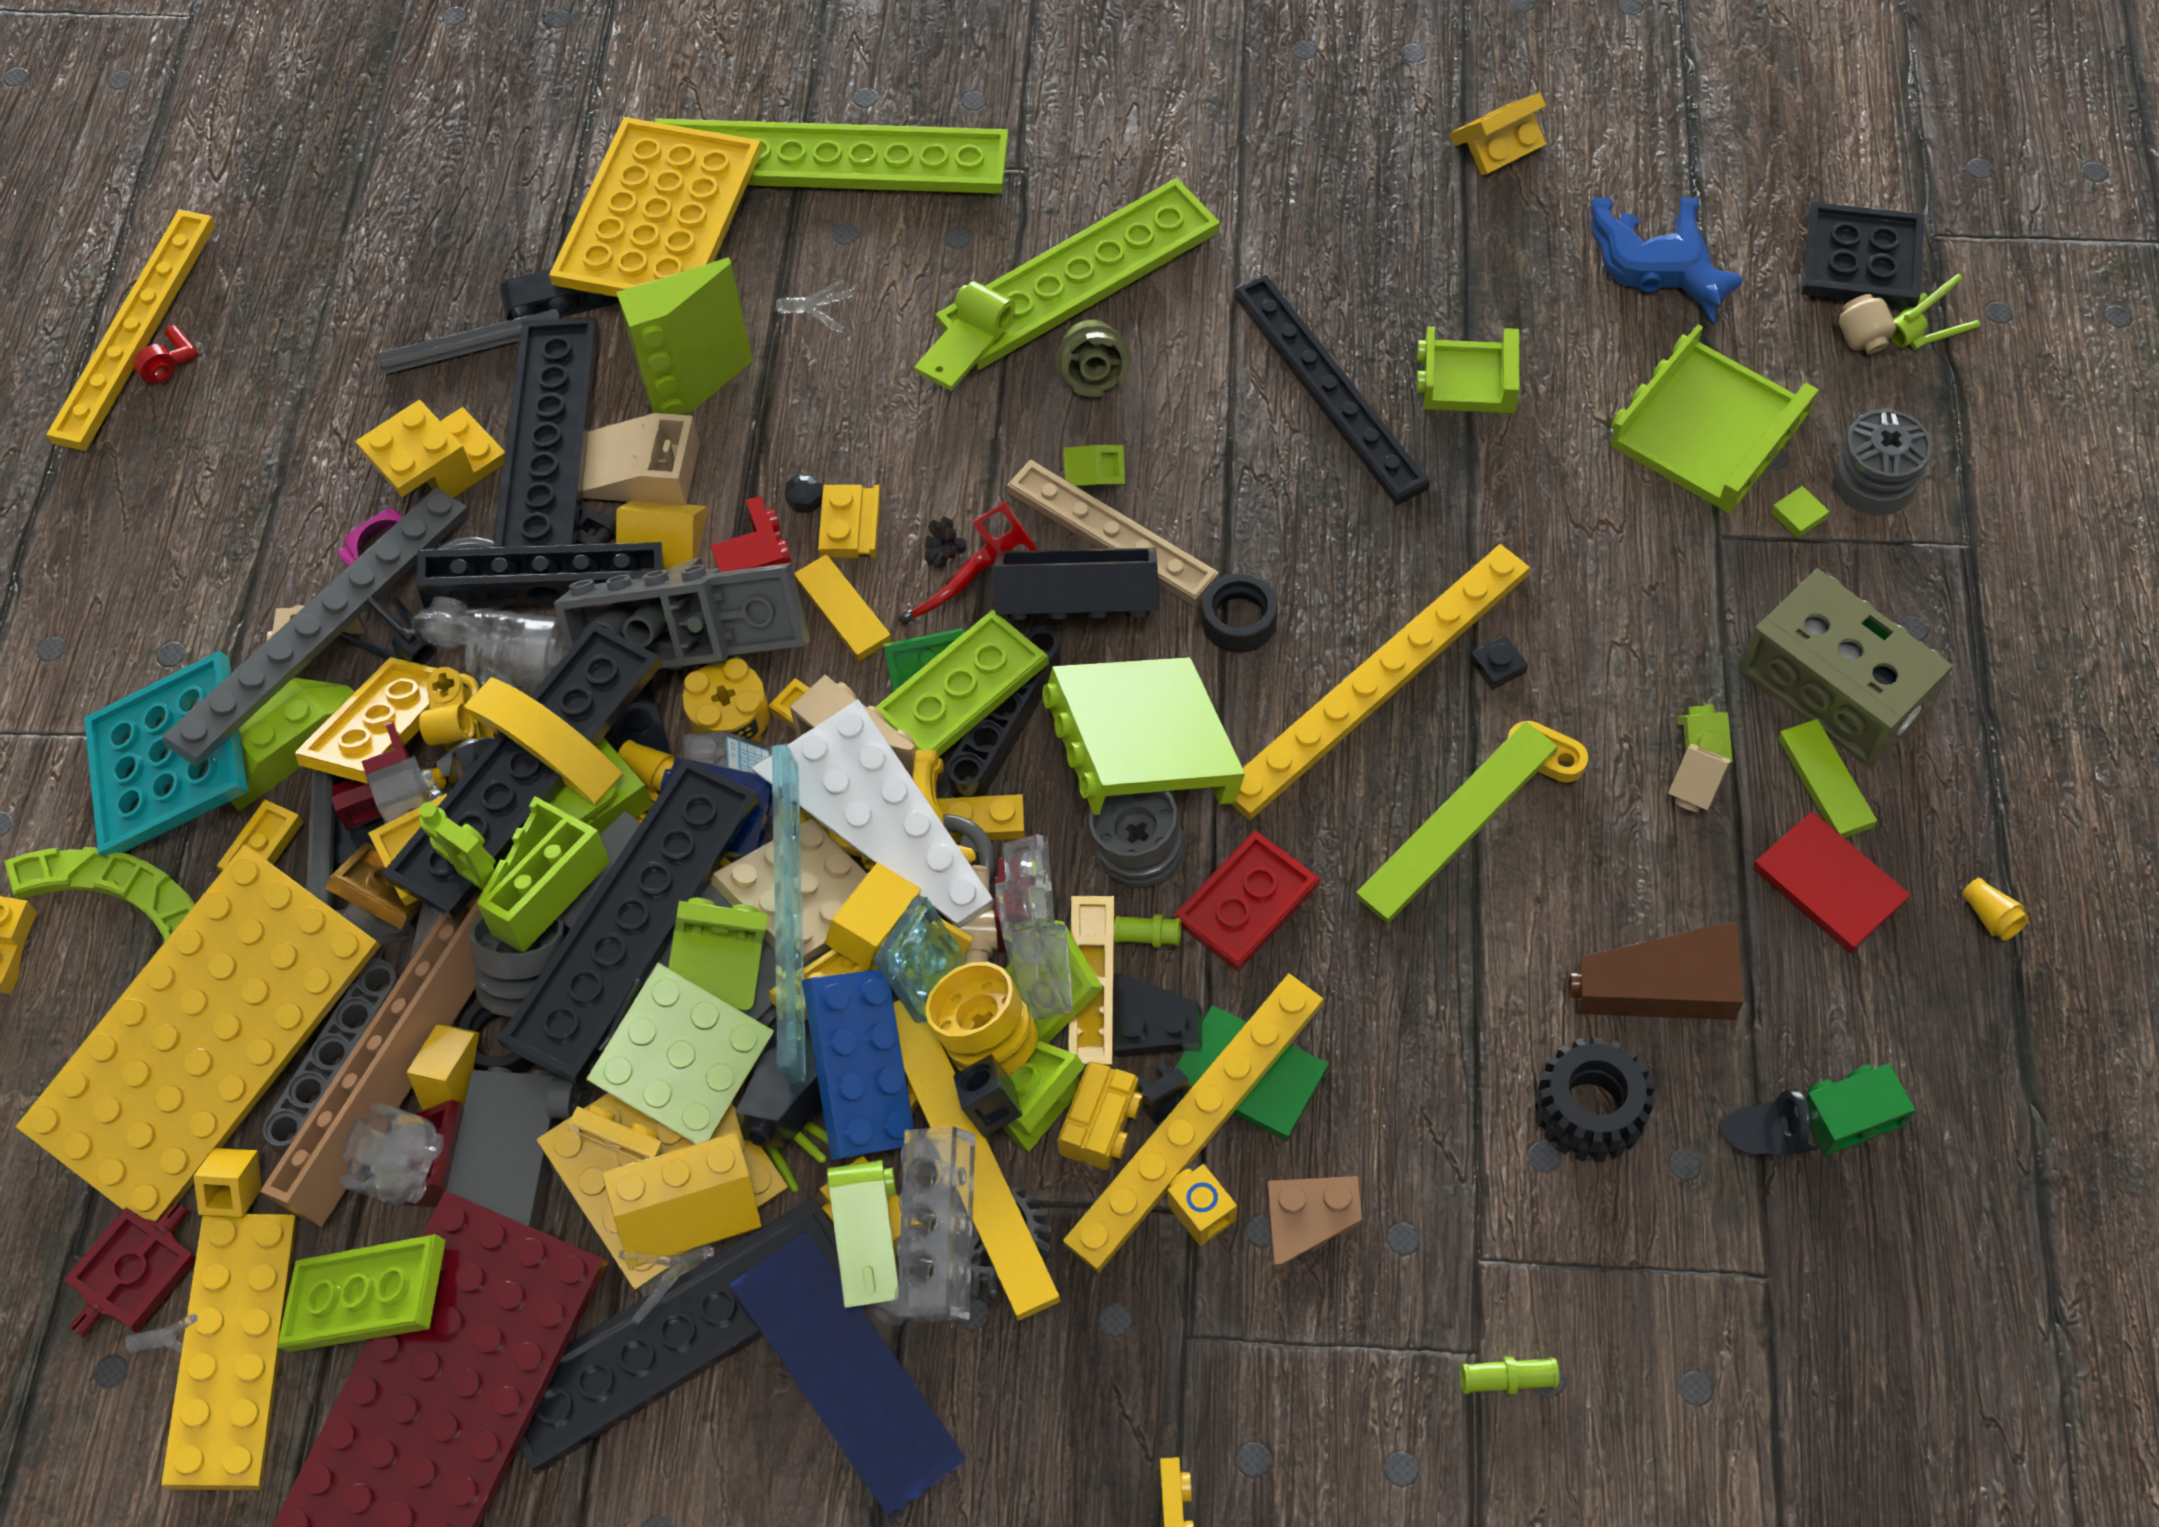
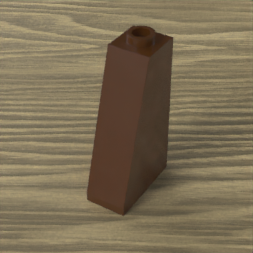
[1568,922,1743,1020]

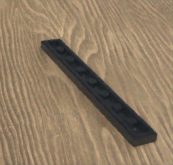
[1234,274,1430,506]

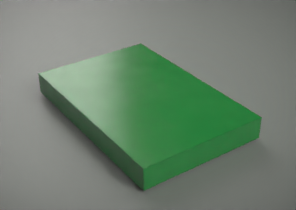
[1175,1005,1329,1142]

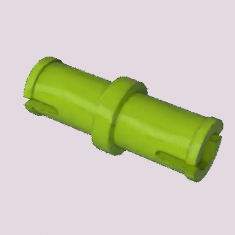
[1460,1356,1559,1395]

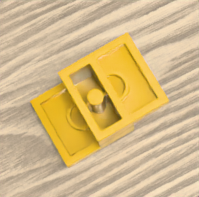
[355,399,505,498]

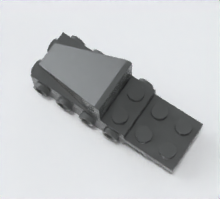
[554,557,810,670]

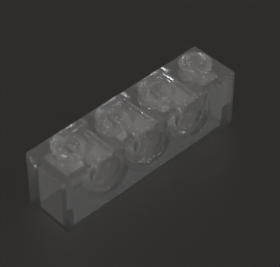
[895,1126,975,1322]

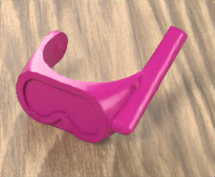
[338,508,403,567]

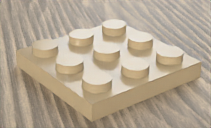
[711,819,867,970]

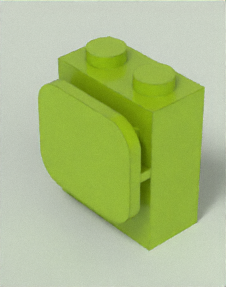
[549,737,653,834]

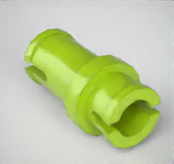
[1114,914,1181,948]

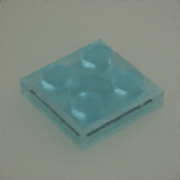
[873,897,967,1023]

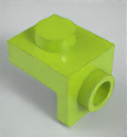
[1677,705,1733,762]

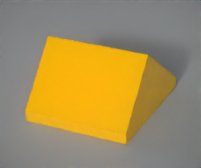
[616,500,709,570]

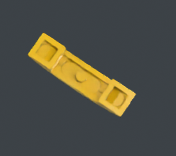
[463,677,623,807]

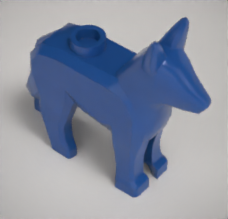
[1590,198,1743,324]

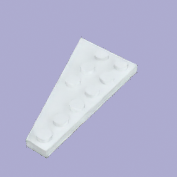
[751,699,995,928]

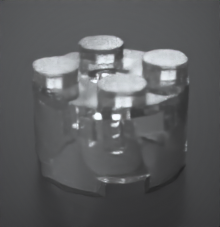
[340,1103,444,1205]

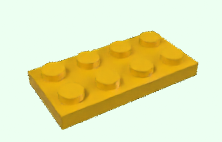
[295,657,444,784]

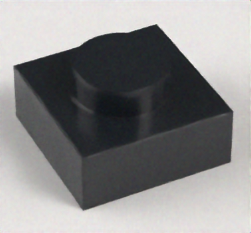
[1470,635,1528,690]

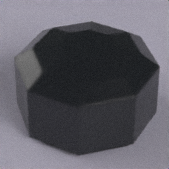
[785,474,823,513]

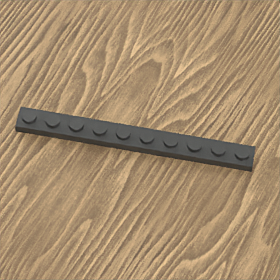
[163,487,467,767]

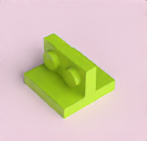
[1003,1040,1085,1152]

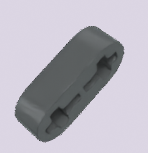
[546,1067,592,1120]

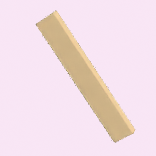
[1007,459,1219,607]

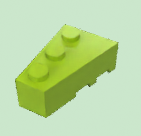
[477,796,610,953]

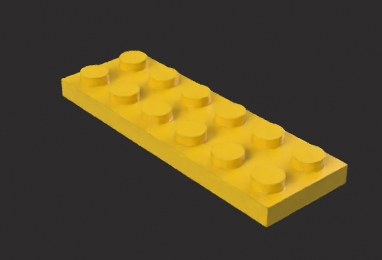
[161,1214,298,1490]

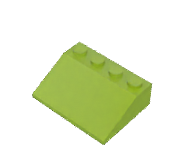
[616,257,753,415]

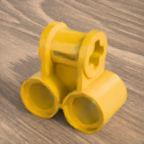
[419,667,494,752]

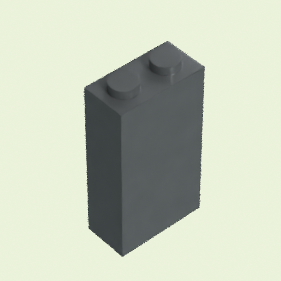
[446,1067,563,1231]

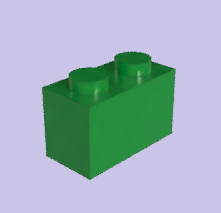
[1805,1063,1916,1157]

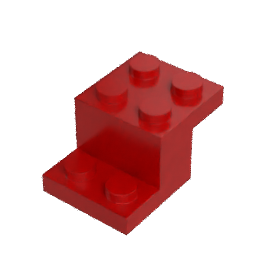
[710,496,797,584]

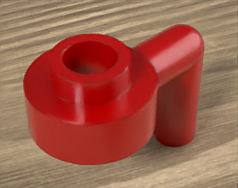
[133,325,197,384]

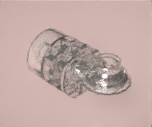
[410,597,567,691]

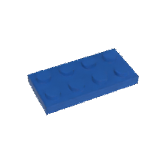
[802,968,917,1160]

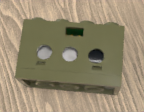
[1740,568,1953,770]

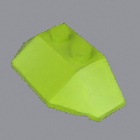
[230,677,355,812]

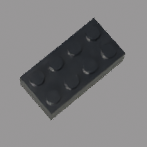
[994,547,1158,620]

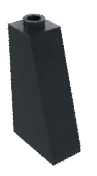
[735,1013,822,1148]

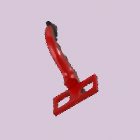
[897,502,1039,622]

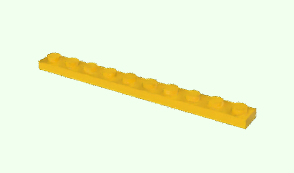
[1230,544,1530,821]

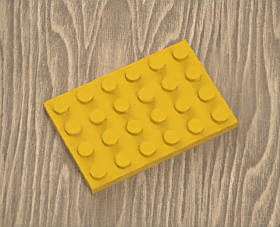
[549,117,762,297]

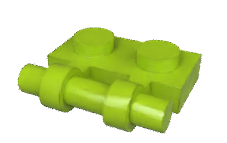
[419,802,496,890]

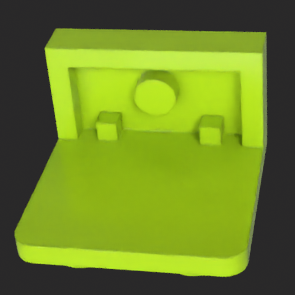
[668,898,768,1012]

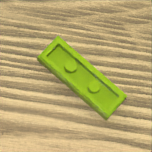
[1777,719,1877,838]

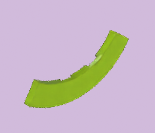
[4,847,195,941]

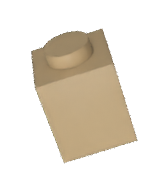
[1668,744,1731,812]

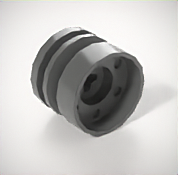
[1833,409,1933,516]
[1088,791,1185,888]
[470,915,565,1017]

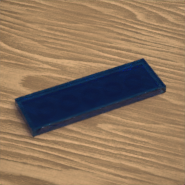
[729,1231,966,1518]

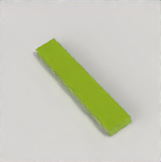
[1356,721,1558,924]

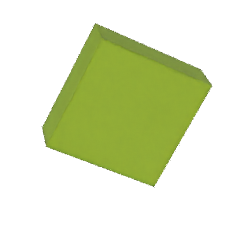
[1771,486,1830,539]

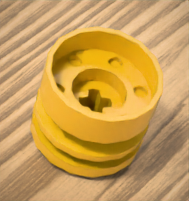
[925,962,1039,1075]

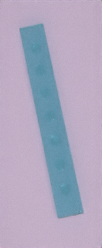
[772,744,806,1083]

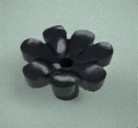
[925,516,967,568]

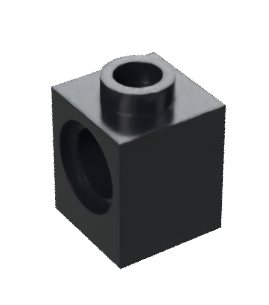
[953,1053,1023,1137]

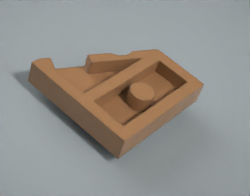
[1267,1176,1362,1270]

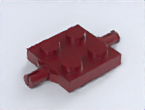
[64,1201,196,1338]

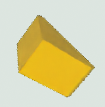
[406,1024,479,1111]

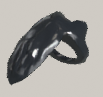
[1720,1088,1819,1156]

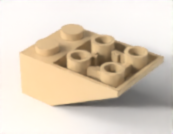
[581,413,700,505]
[790,675,916,778]

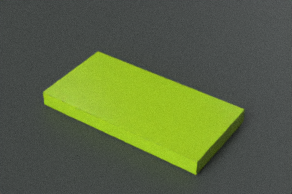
[875,609,1049,756]
[277,1234,446,1353]

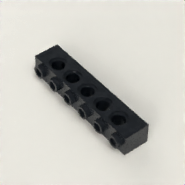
[417,542,664,608]

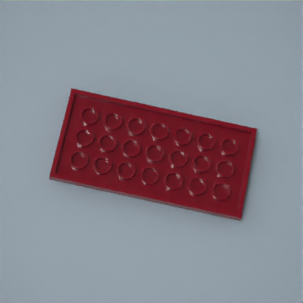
[272,1190,609,1527]

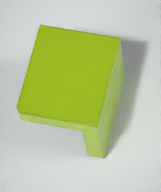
[1064,445,1125,486]

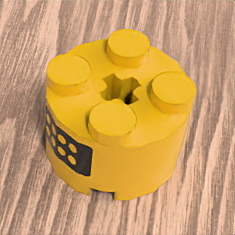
[682,658,771,756]

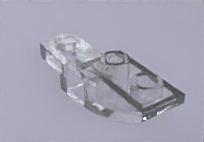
[995,834,1073,1019]

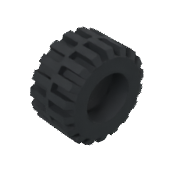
[1535,1037,1655,1162]

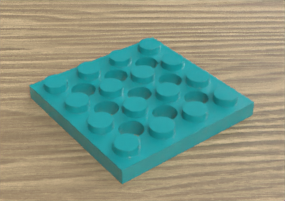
[84,651,248,859]

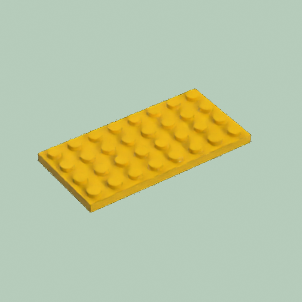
[15,844,381,1223]

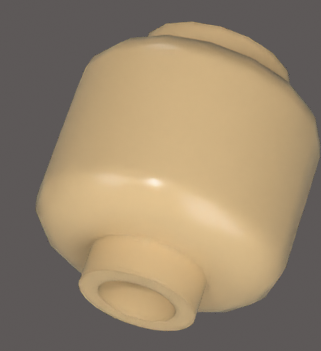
[1838,294,1896,354]

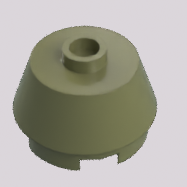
[1056,320,1131,397]

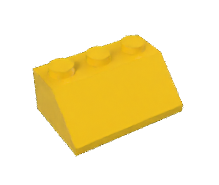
[602,1132,762,1269]

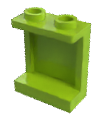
[1416,327,1519,413]

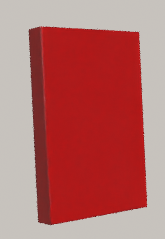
[1752,811,1911,953]
[1173,830,1320,972]

